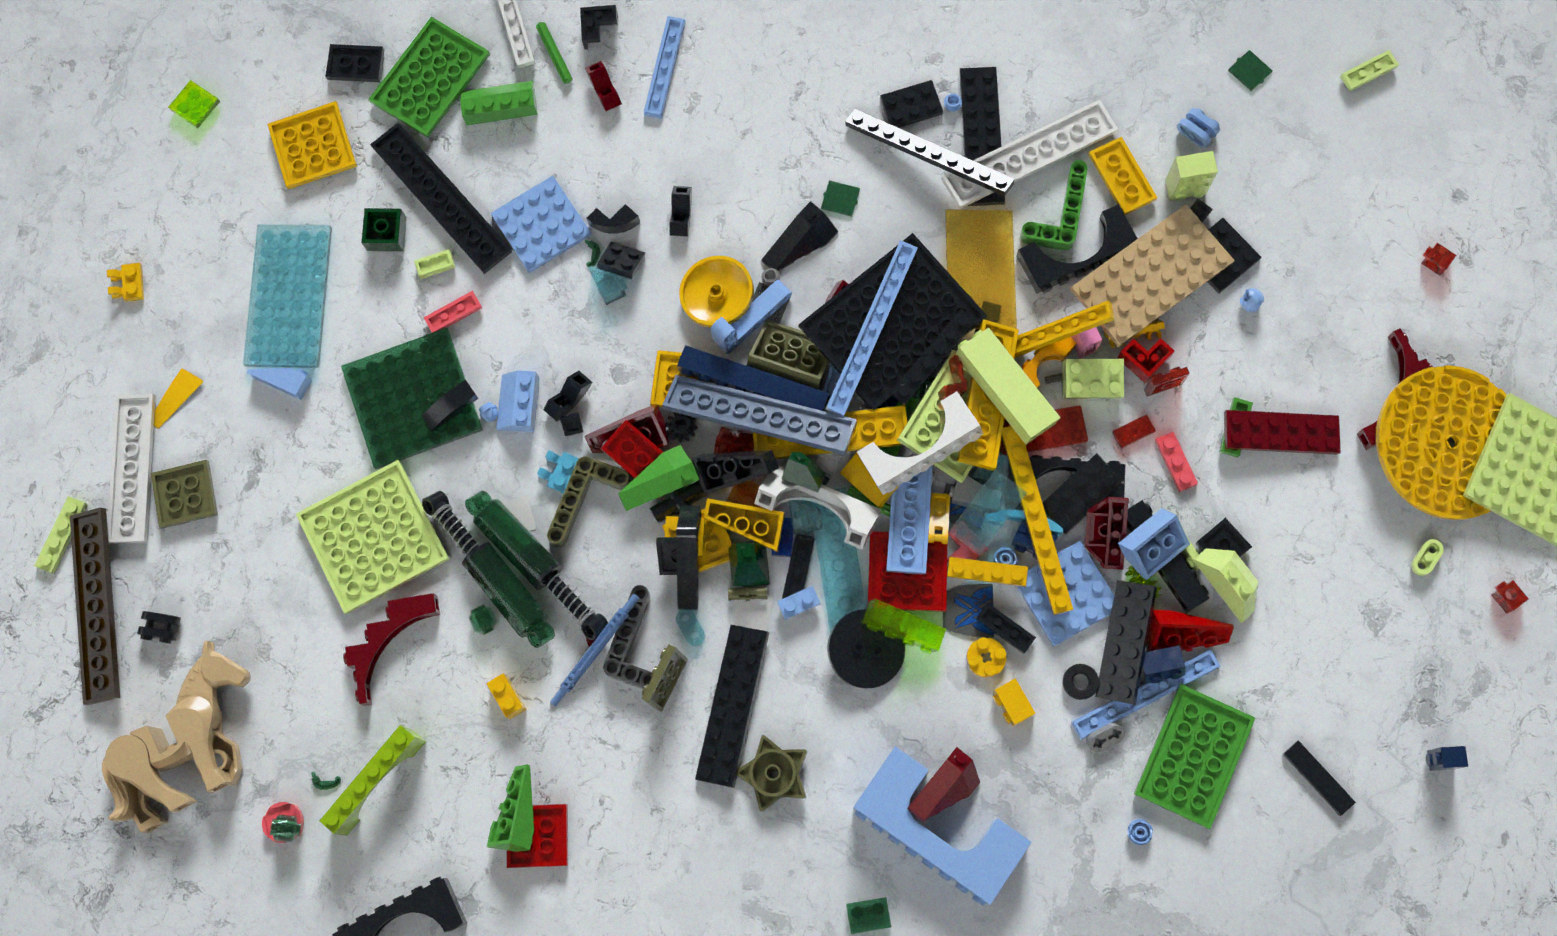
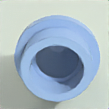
[479,402,498,422]

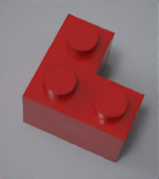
[1117,338,1175,383]

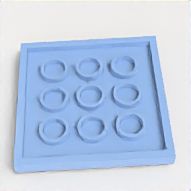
[490,176,592,273]
[1016,541,1114,647]

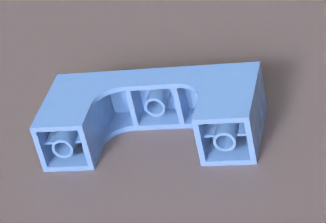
[853,746,1032,906]

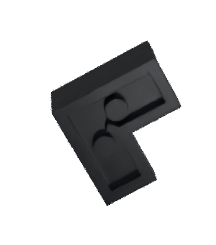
[580,5,618,50]

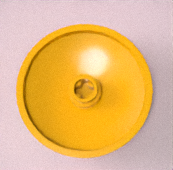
[679,256,754,328]

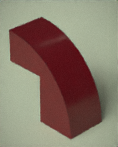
[585,61,622,111]

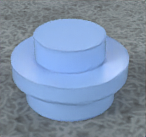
[944,93,962,112]

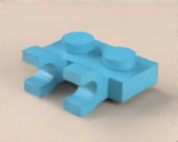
[537,450,579,494]

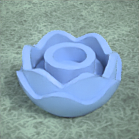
[993,547,1018,565]
[1127,819,1153,845]

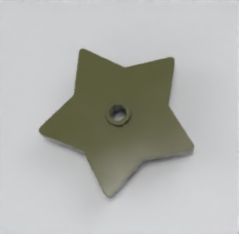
[737,735,808,812]

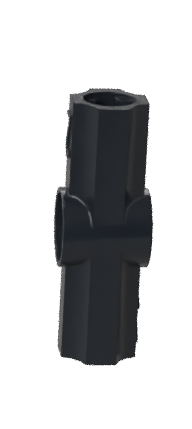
[650,480,708,523]

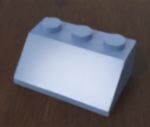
[496,370,540,432]
[1118,508,1190,580]

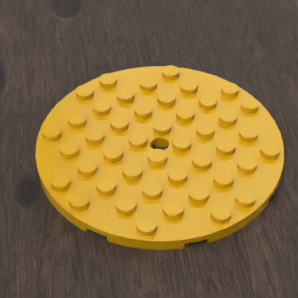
[1376,365,1507,520]

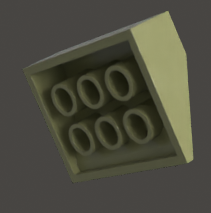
[746,319,830,390]

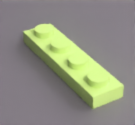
[34,496,88,574]

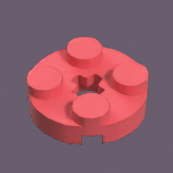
[262,802,304,843]

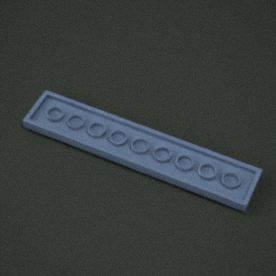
[662,375,857,455]

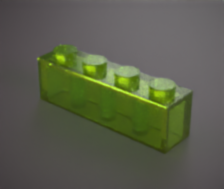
[862,599,946,654]

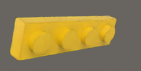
[947,557,1028,587]

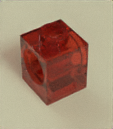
[1421,243,1457,276]
[1491,580,1529,614]

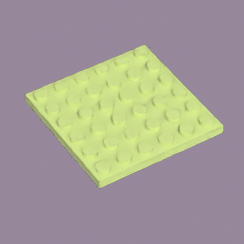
[1463,393,1557,546]
[296,460,450,614]

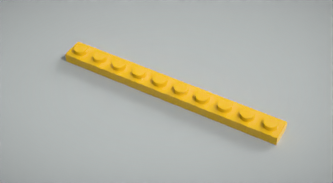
[1002,426,1073,615]

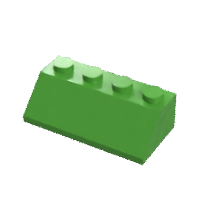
[460,81,538,126]

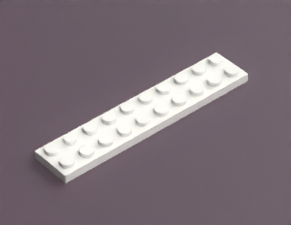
[941,99,1118,209]

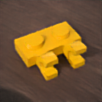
[106,263,144,302]

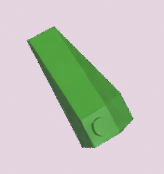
[618,445,699,511]
[486,764,534,852]

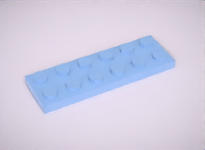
[886,465,933,575]

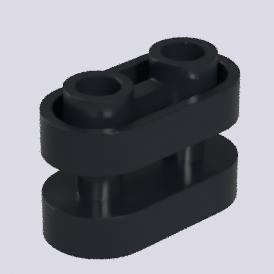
[137,611,181,644]

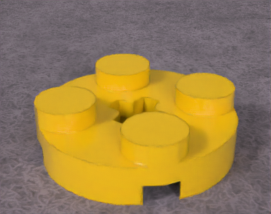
[966,637,1006,678]

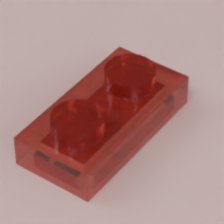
[1112,414,1156,449]

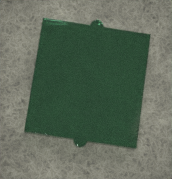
[1228,50,1273,91]
[821,180,860,217]

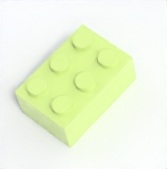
[1165,151,1218,201]
[1062,359,1124,399]

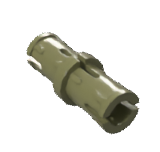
[728,586,768,601]

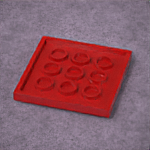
[868,531,948,612]

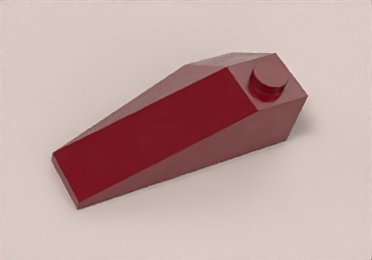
[584,404,669,453]

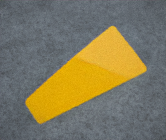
[154,368,203,428]

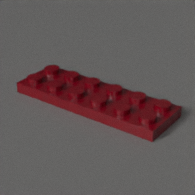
[1224,410,1341,455]

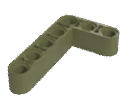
[547,456,631,548]

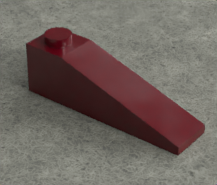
[907,747,980,822]

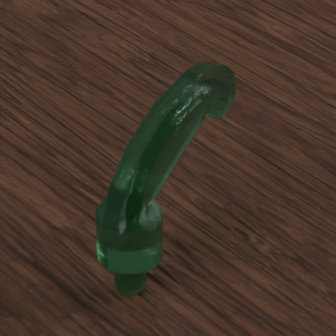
[585,240,600,267]
[311,772,341,790]

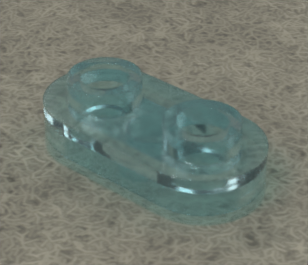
[676,610,705,646]

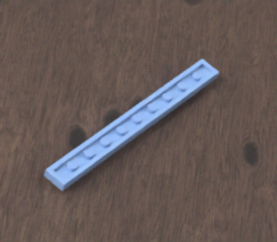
[826,240,917,416]

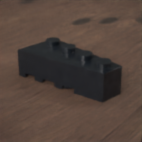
[691,450,779,495]

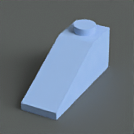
[247,368,312,400]

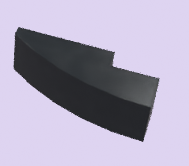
[422,379,479,432]

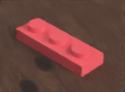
[424,291,482,335]
[1155,432,1198,492]

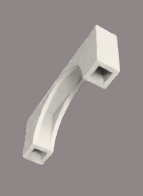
[857,391,984,495]
[754,466,881,550]

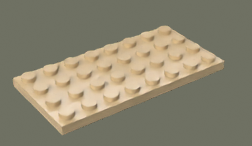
[1070,204,1235,347]

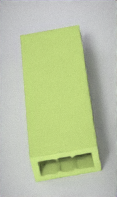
[955,328,1061,444]

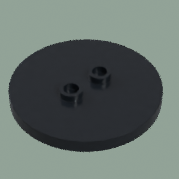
[827,609,905,688]

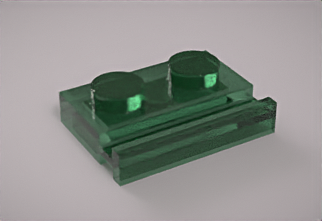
[846,897,891,934]

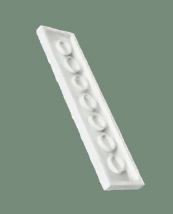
[107,394,156,544]

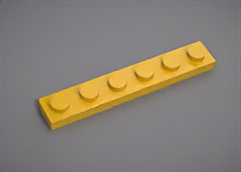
[1014,301,1114,358]

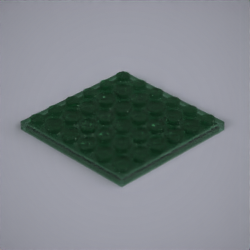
[341,328,483,469]

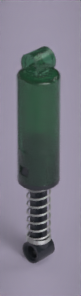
[422,491,555,648]
[465,491,608,640]

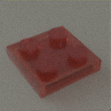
[1144,367,1190,397]

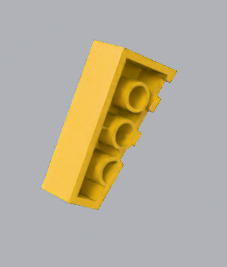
[703,498,785,552]

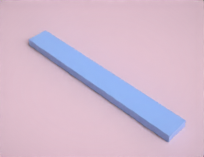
[1071,649,1221,740]

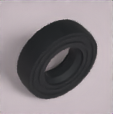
[1063,664,1099,700]

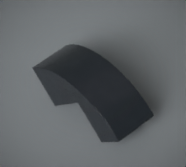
[669,186,692,237]
[586,204,640,234]
[543,371,593,422]

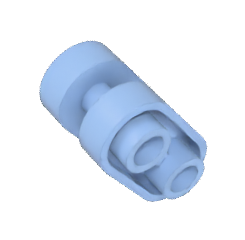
[1177,108,1220,148]

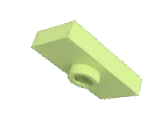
[414,249,456,279]

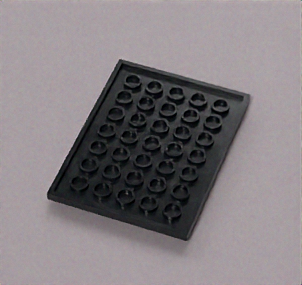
[798,233,988,410]

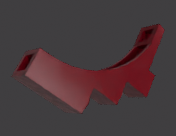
[1357,328,1433,450]
[343,593,440,706]

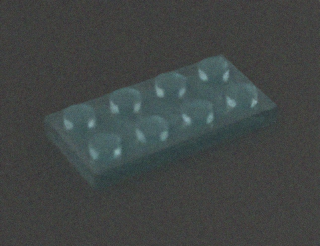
[949,469,1027,555]

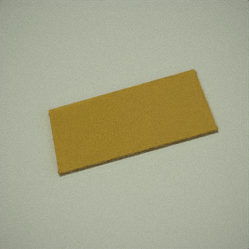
[945,209,1017,329]

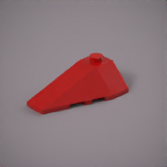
[1148,610,1234,652]

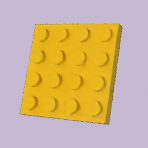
[267,101,358,190]

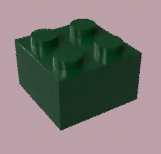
[361,208,406,251]

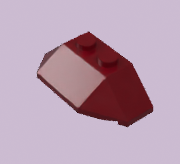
[1085,497,1129,570]

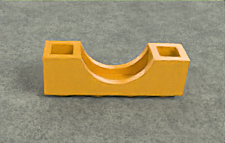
[1021,337,1077,389]

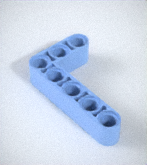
[711,280,792,354]

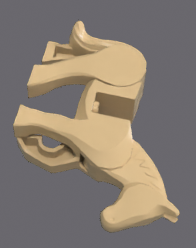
[102,641,251,833]

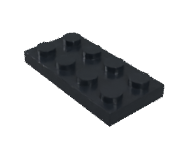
[1043,453,1124,534]

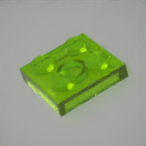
[168,80,220,129]

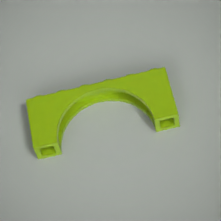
[319,725,426,836]

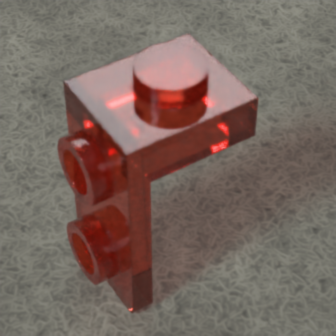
[938,355,968,400]

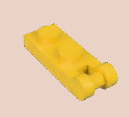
[928,493,950,544]

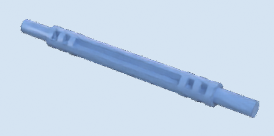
[550,594,639,706]

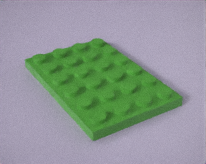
[368,17,490,138]
[1134,684,1255,829]

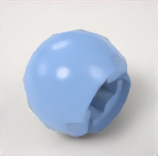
[1240,288,1264,312]

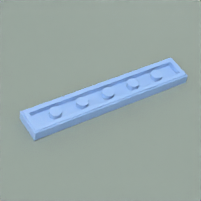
[644,16,685,119]

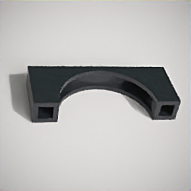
[1016,204,1138,294]
[1005,455,1126,506]

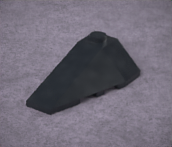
[761,201,838,271]

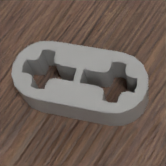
[1087,723,1125,752]

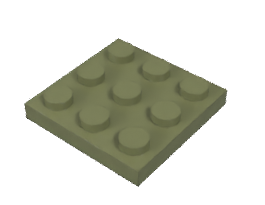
[151,460,218,529]
[642,644,688,712]

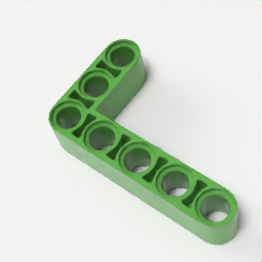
[1020,160,1088,251]

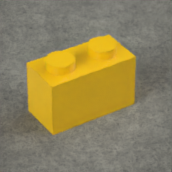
[486,673,527,719]
[992,678,1036,727]

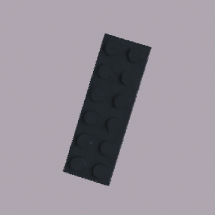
[1095,580,1157,705]

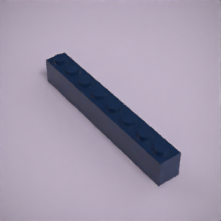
[677,345,829,411]

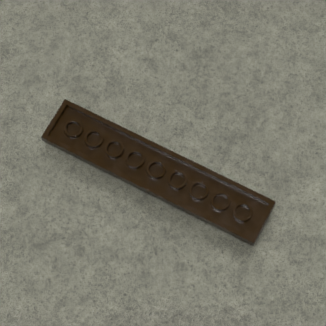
[70,507,120,705]

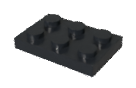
[325,44,384,82]
[880,80,943,128]

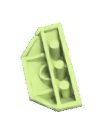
[1193,549,1258,623]

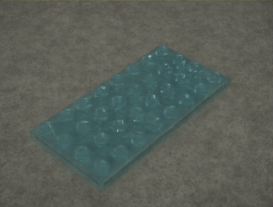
[243,224,332,368]

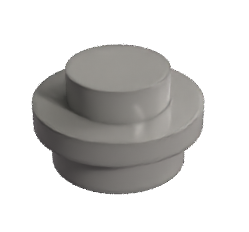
[761,268,780,286]

